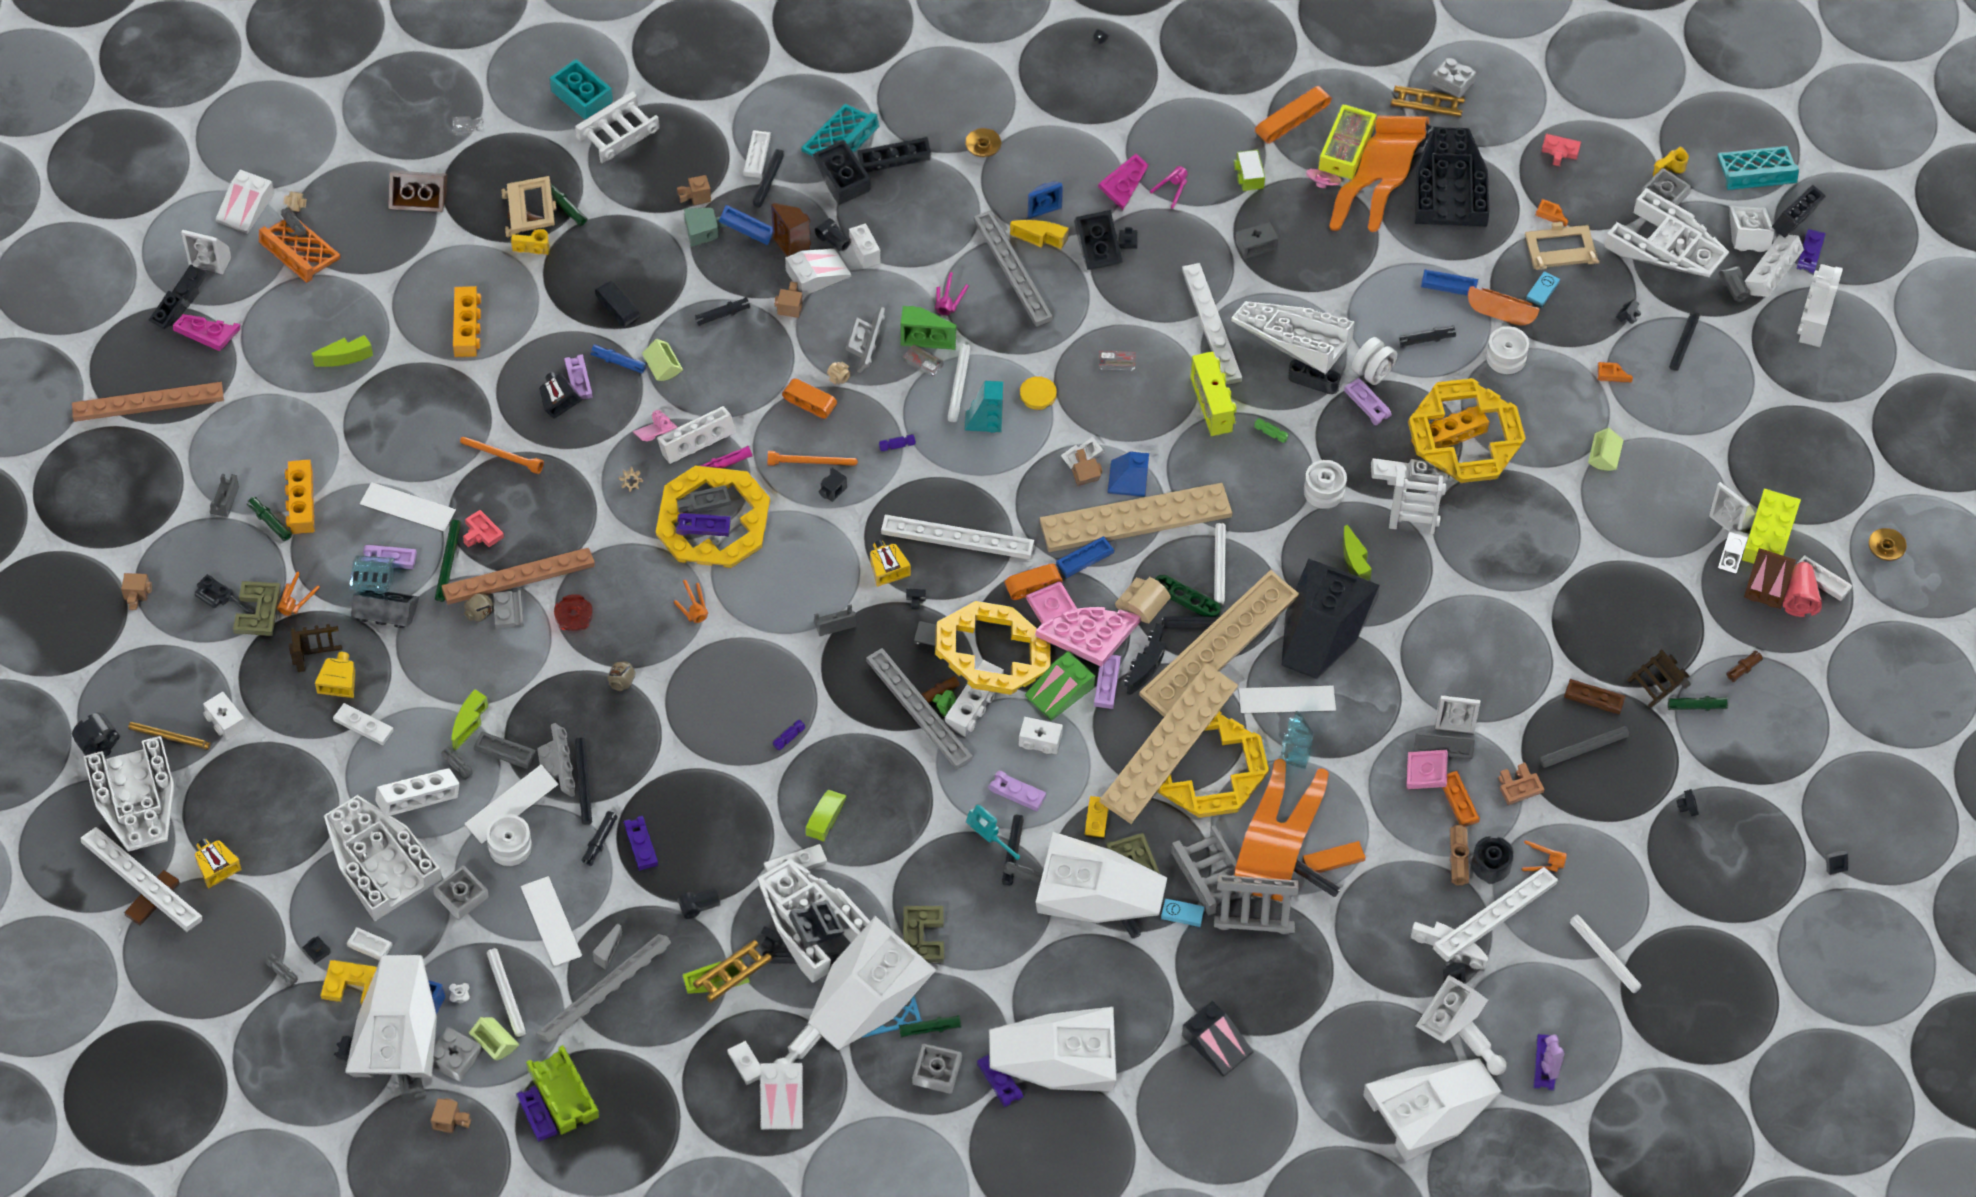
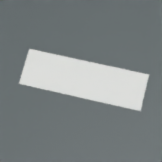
[360,482,456,531]
[1239,686,1336,713]
[464,765,558,844]
[520,876,582,966]

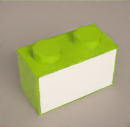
[1233,150,1265,191]

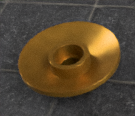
[966,128,1001,157]
[1868,528,1907,561]

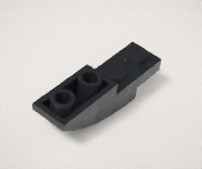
[149,264,207,329]
[1124,623,1166,695]

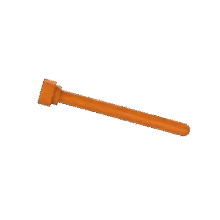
[460,437,544,474]
[767,451,858,466]

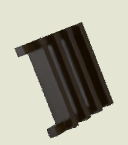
[289,624,343,672]
[1627,649,1691,708]

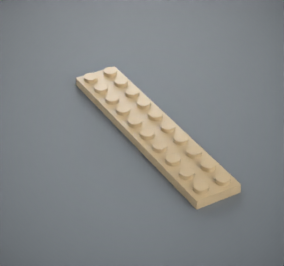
[1039,483,1232,552]
[1139,570,1299,717]
[1099,663,1238,825]

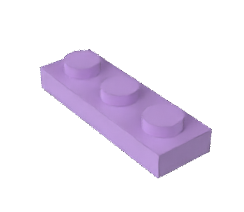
[1094,655,1121,709]

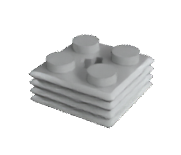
[1429,58,1477,98]
[1641,168,1691,206]
[433,866,489,920]
[433,1027,482,1082]
[912,1044,962,1094]

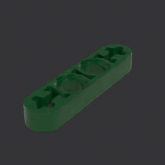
[1155,575,1221,617]

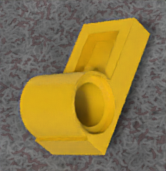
[1653,147,1689,176]
[511,229,550,255]
[1085,796,1109,838]

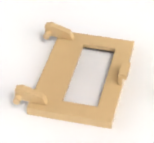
[502,176,556,237]
[1525,222,1599,270]

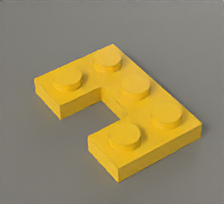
[321,960,377,1005]

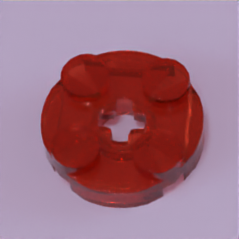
[554,594,593,631]

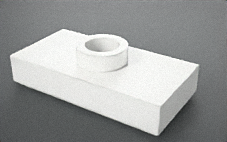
[347,927,393,960]
[727,1041,761,1085]

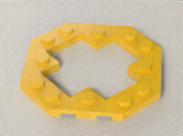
[1408,378,1526,483]
[656,466,770,568]
[935,601,1050,695]
[1157,711,1269,818]

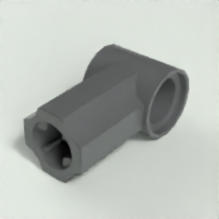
[1719,266,1750,302]

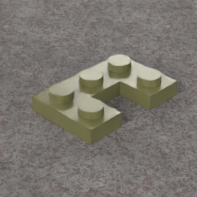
[233,581,281,636]
[1106,833,1160,874]
[903,906,944,963]

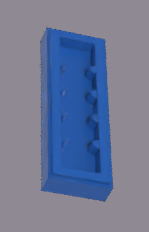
[718,205,773,245]
[1421,269,1478,296]
[1056,536,1114,578]

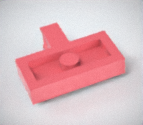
[1542,134,1581,166]
[463,510,504,547]

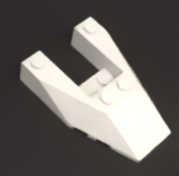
[1604,188,1729,277]
[757,859,870,983]

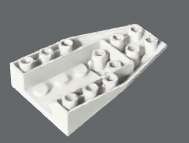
[1231,301,1355,374]
[83,736,174,851]
[324,795,442,922]
[1036,832,1167,923]
[808,916,936,1050]
[345,955,437,1077]
[989,1007,1116,1091]
[1363,1058,1501,1161]

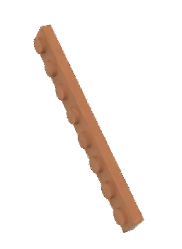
[72,382,224,422]
[442,547,595,605]

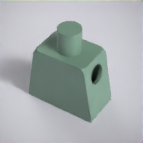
[684,208,727,247]

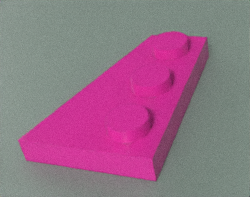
[1098,154,1148,210]
[173,314,241,351]

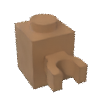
[677,175,711,206]
[774,282,803,318]
[1072,448,1102,486]
[121,573,152,610]
[431,1098,471,1133]

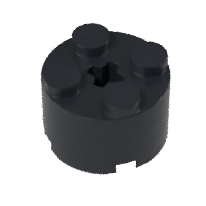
[72,713,120,757]
[1471,836,1513,884]

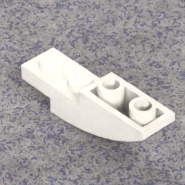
[1371,458,1448,485]
[1411,922,1488,970]

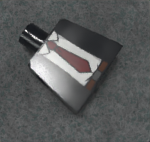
[539,372,583,419]

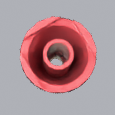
[1783,562,1822,617]

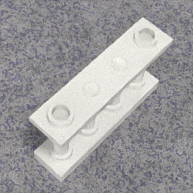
[575,91,659,163]
[1389,470,1446,534]

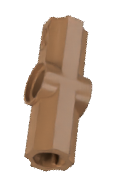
[1449,825,1469,886]

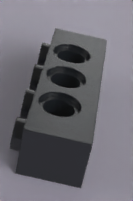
[857,137,931,173]
[1771,184,1826,238]

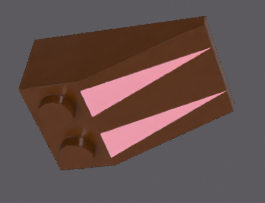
[1744,548,1796,609]

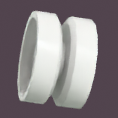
[1486,326,1530,374]
[1351,337,1397,385]
[1304,460,1347,509]
[486,814,532,866]

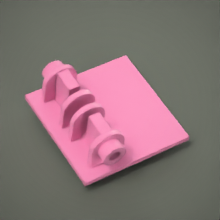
[633,410,677,441]

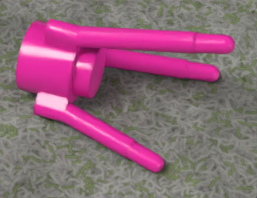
[1150,166,1188,209]
[935,272,969,316]

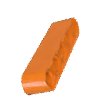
[1255,86,1332,144]

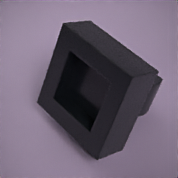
[1119,227,1137,249]
[1616,299,1641,324]
[906,588,926,609]
[1676,789,1699,817]
[1825,850,1848,875]
[761,926,784,951]
[302,936,331,965]
[1443,961,1466,983]
[334,1035,352,1062]

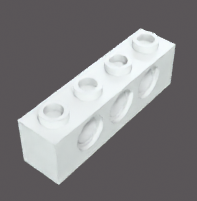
[1745,235,1804,297]
[657,406,736,464]
[945,660,1004,737]
[375,768,460,817]

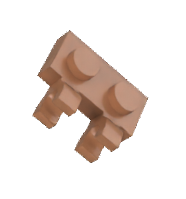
[1498,763,1544,805]

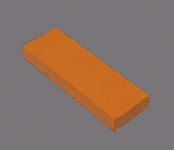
[1442,771,1480,827]
[1302,841,1366,873]

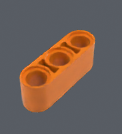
[782,378,837,419]
[1004,563,1063,600]

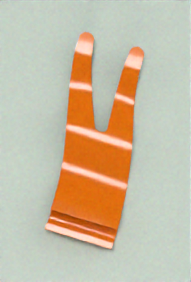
[1330,116,1430,232]
[1233,759,1329,902]

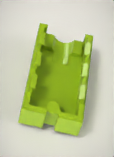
[526,1045,599,1135]

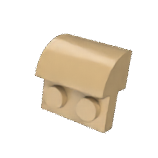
[1115,577,1171,624]

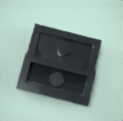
[789,901,845,947]

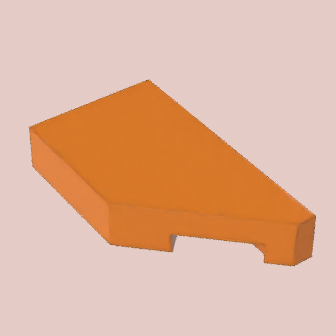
[1535,199,1568,227]
[1598,362,1633,383]

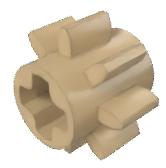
[283,191,307,212]
[827,362,850,385]
[619,467,643,492]

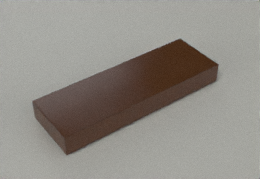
[1564,679,1626,715]
[124,870,180,926]

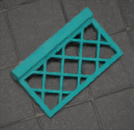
[801,104,880,156]
[1717,146,1799,190]

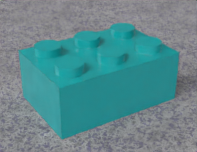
[550,59,613,120]

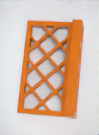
[259,219,341,283]

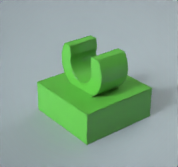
[933,690,956,717]

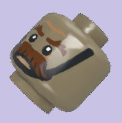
[464,593,493,622]
[607,661,636,691]

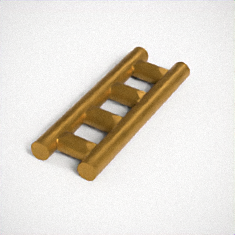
[1391,85,1465,117]
[128,722,211,750]
[693,940,772,1003]

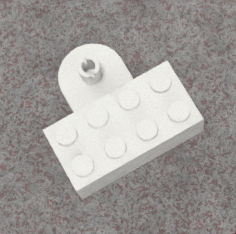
[1797,264,1843,347]

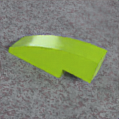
[312,335,373,367]
[1343,525,1372,580]
[451,689,488,751]
[805,790,847,841]
[682,958,750,994]

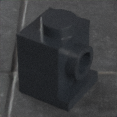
[818,467,847,502]

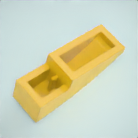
[1010,220,1069,249]

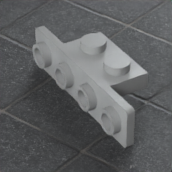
[845,307,885,373]
[537,723,575,797]

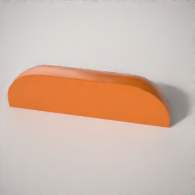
[1468,286,1540,326]

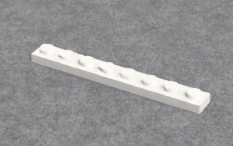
[1182,263,1242,385]
[881,515,1034,560]
[81,827,202,932]
[1433,867,1558,962]

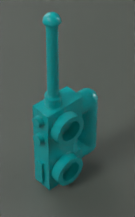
[966,805,1020,860]

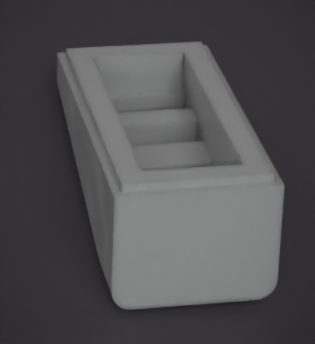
[593,924,622,969]

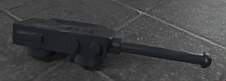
[194,574,256,614]

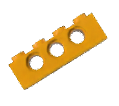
[453,286,481,357]
[1411,406,1489,449]
[285,459,315,534]

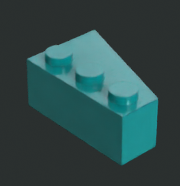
[964,381,1004,433]

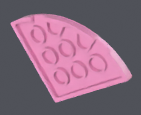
[1035,607,1141,667]

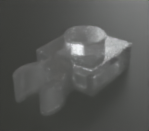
[452,116,484,136]

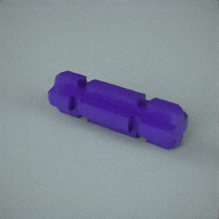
[879,434,916,451]
[773,720,805,750]

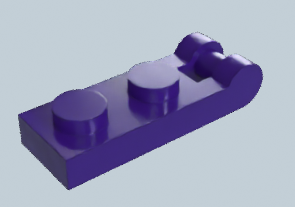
[1796,229,1826,274]
[676,513,731,537]
[623,816,658,871]
[1533,1034,1558,1091]
[977,1054,1023,1107]
[516,1085,557,1142]

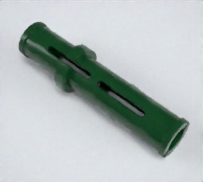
[551,184,588,226]
[247,496,292,542]
[1667,696,1728,711]
[899,1015,961,1038]

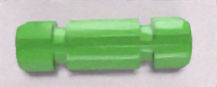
[1254,418,1289,443]

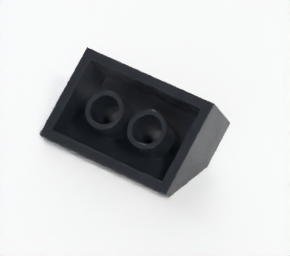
[351,587,419,628]

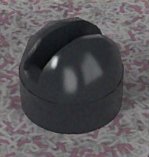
[1093,28,1109,44]

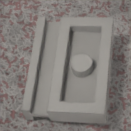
[493,590,524,629]

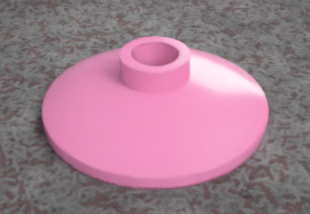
[1306,169,1341,188]

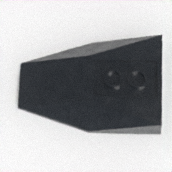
[1415,127,1490,227]
[1281,558,1380,679]

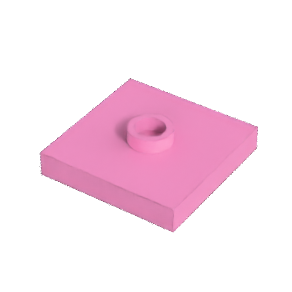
[1026,581,1077,624]
[1407,750,1448,789]

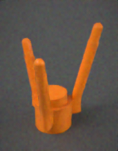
[277,572,320,616]
[674,580,709,623]
[1522,840,1567,872]

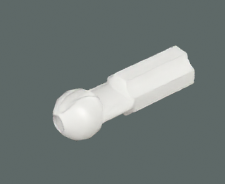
[1458,1022,1507,1075]
[774,1025,821,1063]

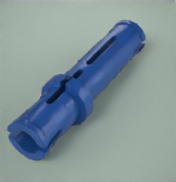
[591,344,646,374]

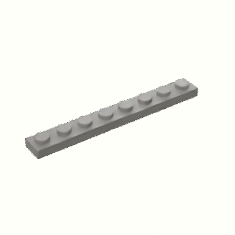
[974,210,1053,327]
[866,648,972,770]
[536,934,671,1042]

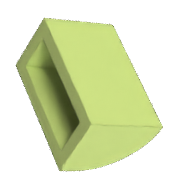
[642,339,683,381]
[1588,428,1623,471]
[469,1017,519,1060]

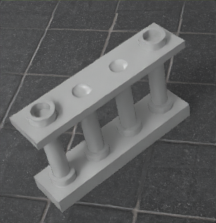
[1171,825,1239,916]
[1214,875,1298,934]

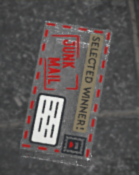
[903,345,944,377]
[1098,350,1136,370]

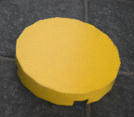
[1020,376,1056,410]

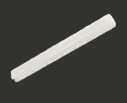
[948,344,970,422]
[1214,523,1226,606]
[1570,915,1641,993]
[487,948,526,1037]

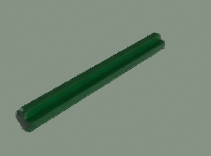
[435,519,461,602]

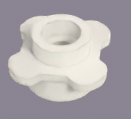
[449,983,470,1003]

